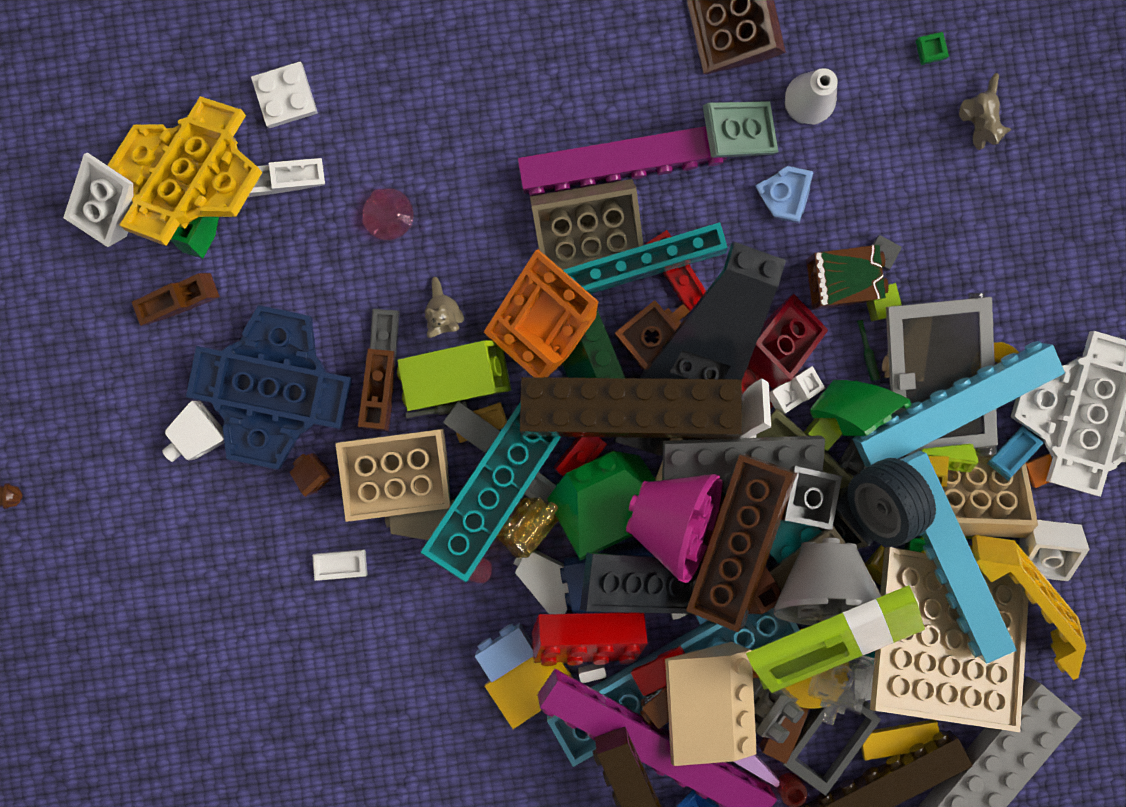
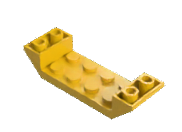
[971,535,1086,680]

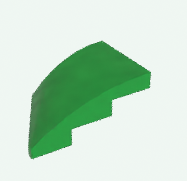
[810,380,911,436]

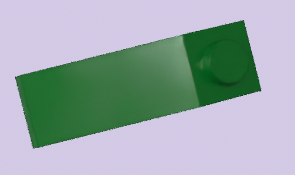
[170,216,219,259]

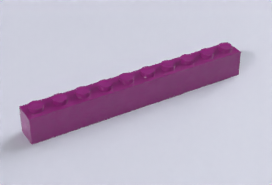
[537,669,777,807]

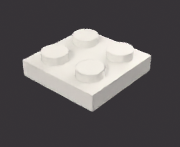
[251,62,318,128]

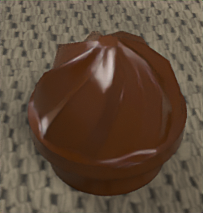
[0,483,23,509]

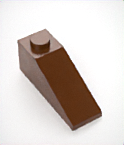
[358,349,395,432]

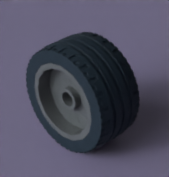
[847,458,936,547]

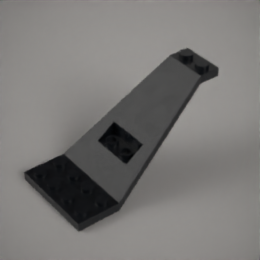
[613,242,786,456]

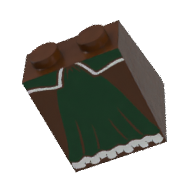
[806,245,889,310]

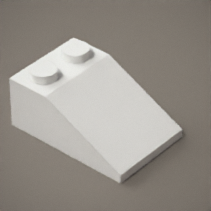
[63,153,134,247]

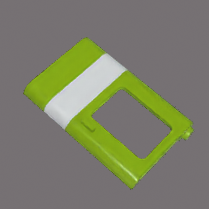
[746,585,925,693]

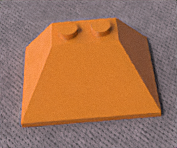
[484,249,598,378]

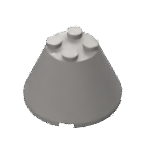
[774,538,881,625]

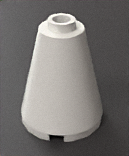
[785,69,837,125]

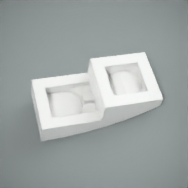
[769,366,825,414]

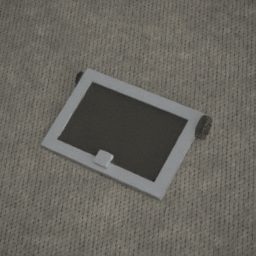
[886,292,998,456]

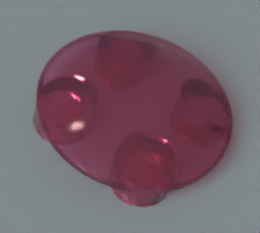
[362,189,414,240]

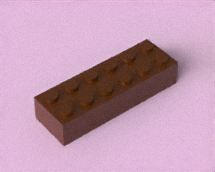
[686,454,798,632]

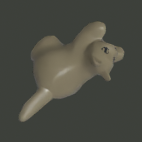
[959,73,1011,150]
[425,277,464,338]

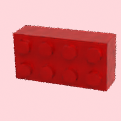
[532,613,648,666]

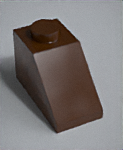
[290,453,335,497]

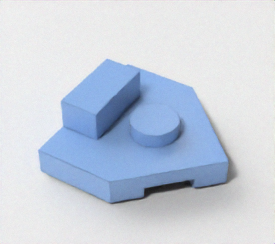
[755,166,813,224]

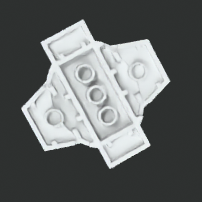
[1011,331,1126,497]

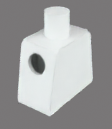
[162,401,224,462]

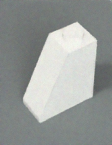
[513,546,569,614]

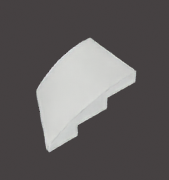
[740,378,771,438]

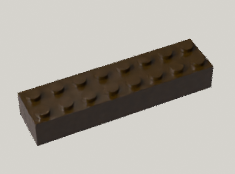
[520,377,742,439]

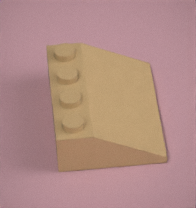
[336,429,451,522]
[942,453,1038,538]
[665,642,756,766]

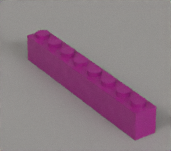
[518,126,727,196]

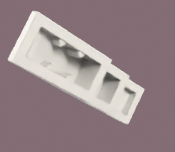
[248,158,325,197]

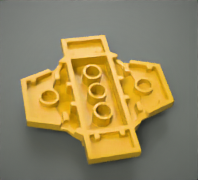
[107,96,262,246]

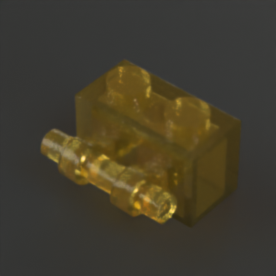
[496,497,558,558]

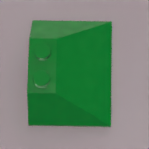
[547,451,656,561]

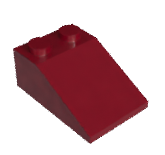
[749,294,828,389]

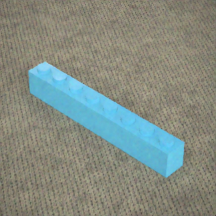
[852,341,1065,467]
[900,451,1017,664]

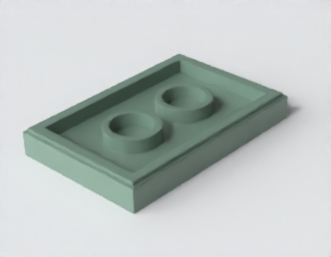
[703,101,778,158]

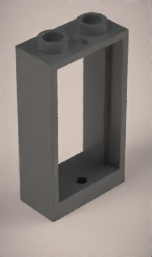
[782,686,881,796]

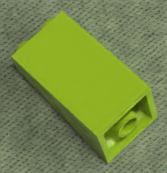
[397,341,512,411]

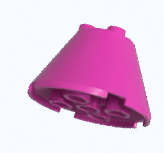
[626,474,723,583]

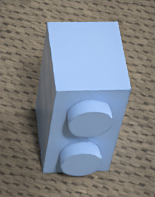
[475,623,533,682]

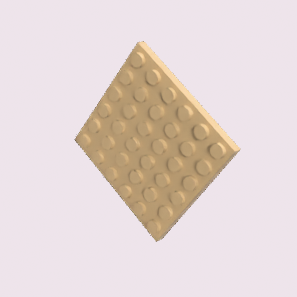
[870,547,1029,732]

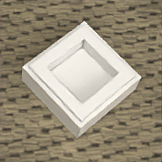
[578,664,606,683]

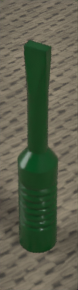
[857,319,881,381]

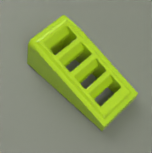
[921,444,978,472]

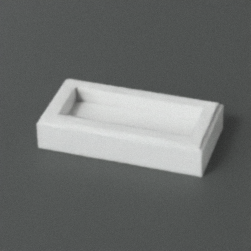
[312,549,367,581]

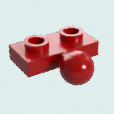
[553,437,607,476]

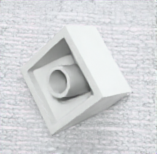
[1019,520,1089,581]

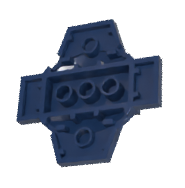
[186,305,352,470]

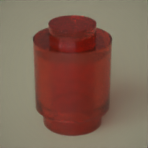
[776,773,807,807]

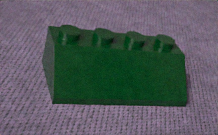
[562,292,625,378]

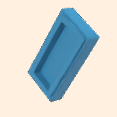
[987,426,1044,481]

